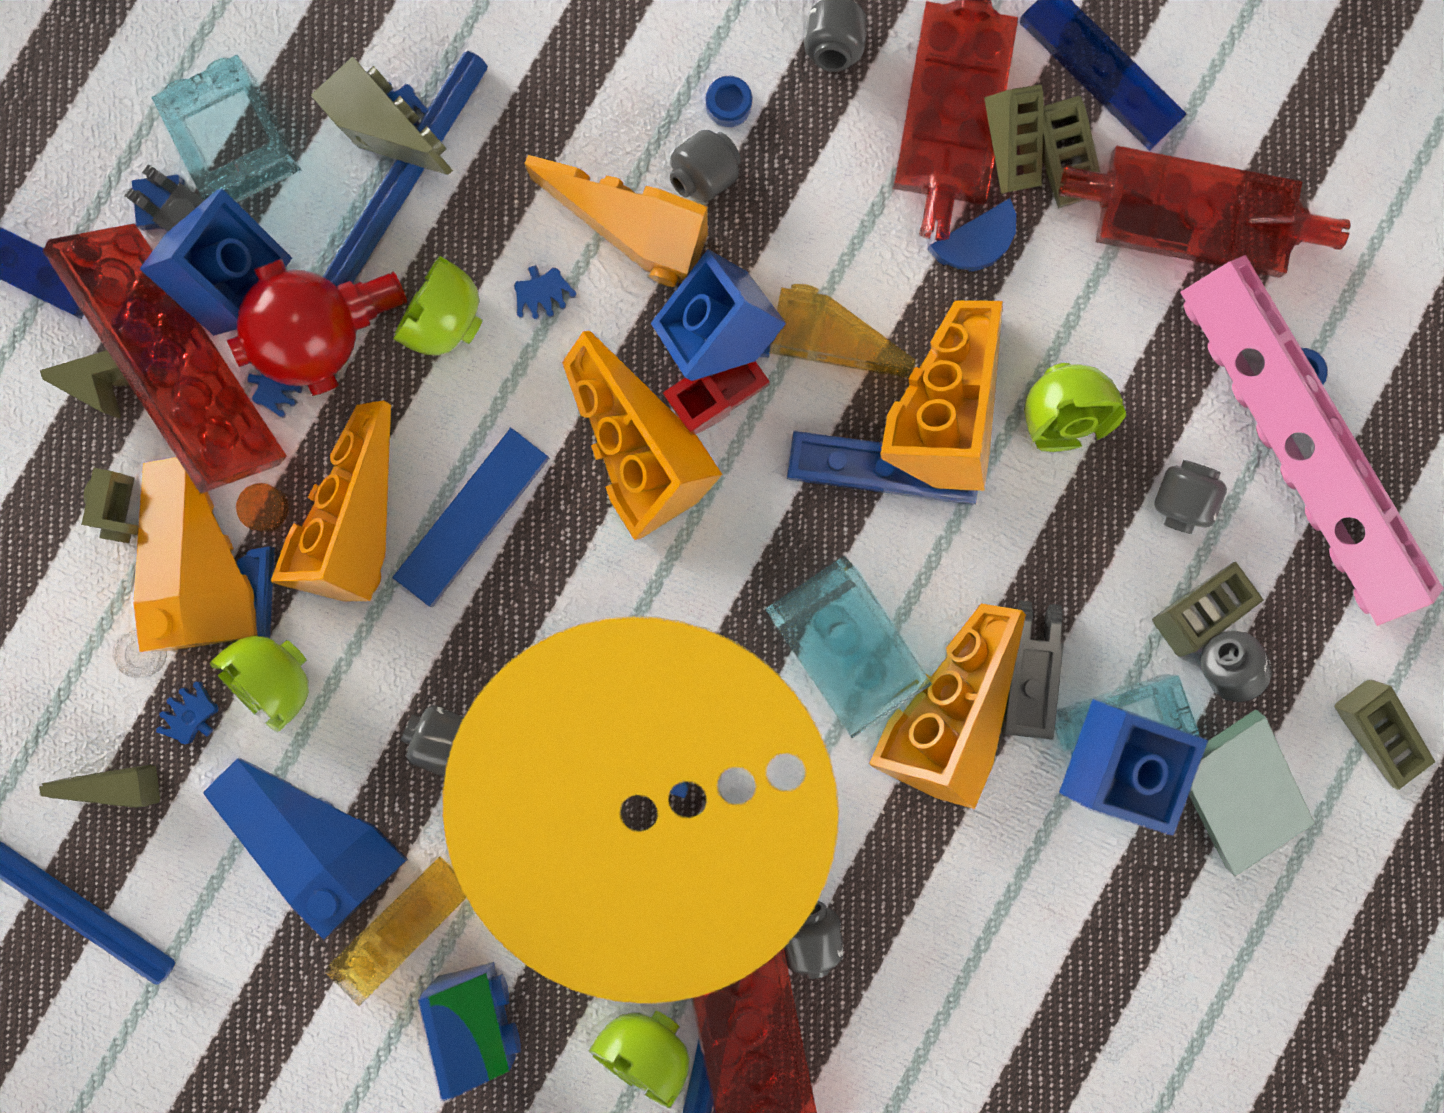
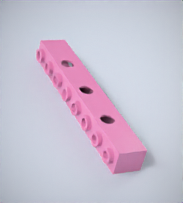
[1180,255,1444,626]

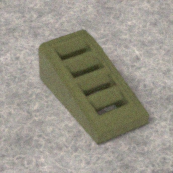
[984,84,1044,194]
[1042,96,1105,208]
[1152,561,1264,657]
[1334,680,1436,790]
[39,764,160,808]

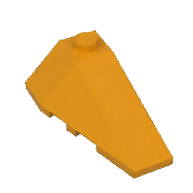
[525,155,708,287]
[880,300,1003,491]
[562,331,723,540]
[270,400,391,602]
[133,455,258,652]
[869,603,1026,809]

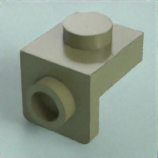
[81,468,139,544]

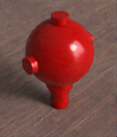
[226,259,407,396]

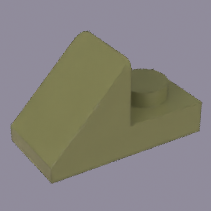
[40,343,157,419]

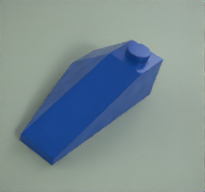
[203,758,408,940]

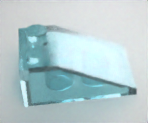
[765,556,932,738]

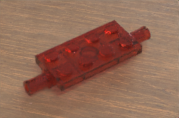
[892,0,1019,241]
[1058,146,1351,278]

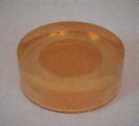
[236,483,289,532]

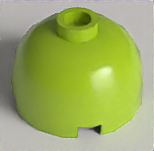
[393,256,483,355]
[1024,363,1126,452]
[209,636,309,733]
[589,1010,689,1109]

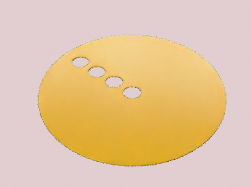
[443,616,839,1004]

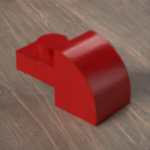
[663,361,770,435]

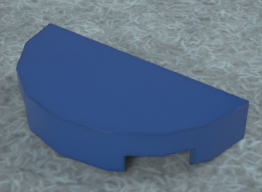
[927,198,1016,272]
[236,546,275,638]

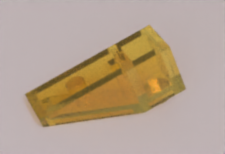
[770,284,916,378]
[325,856,467,1007]

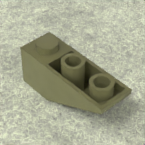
[311,56,453,175]

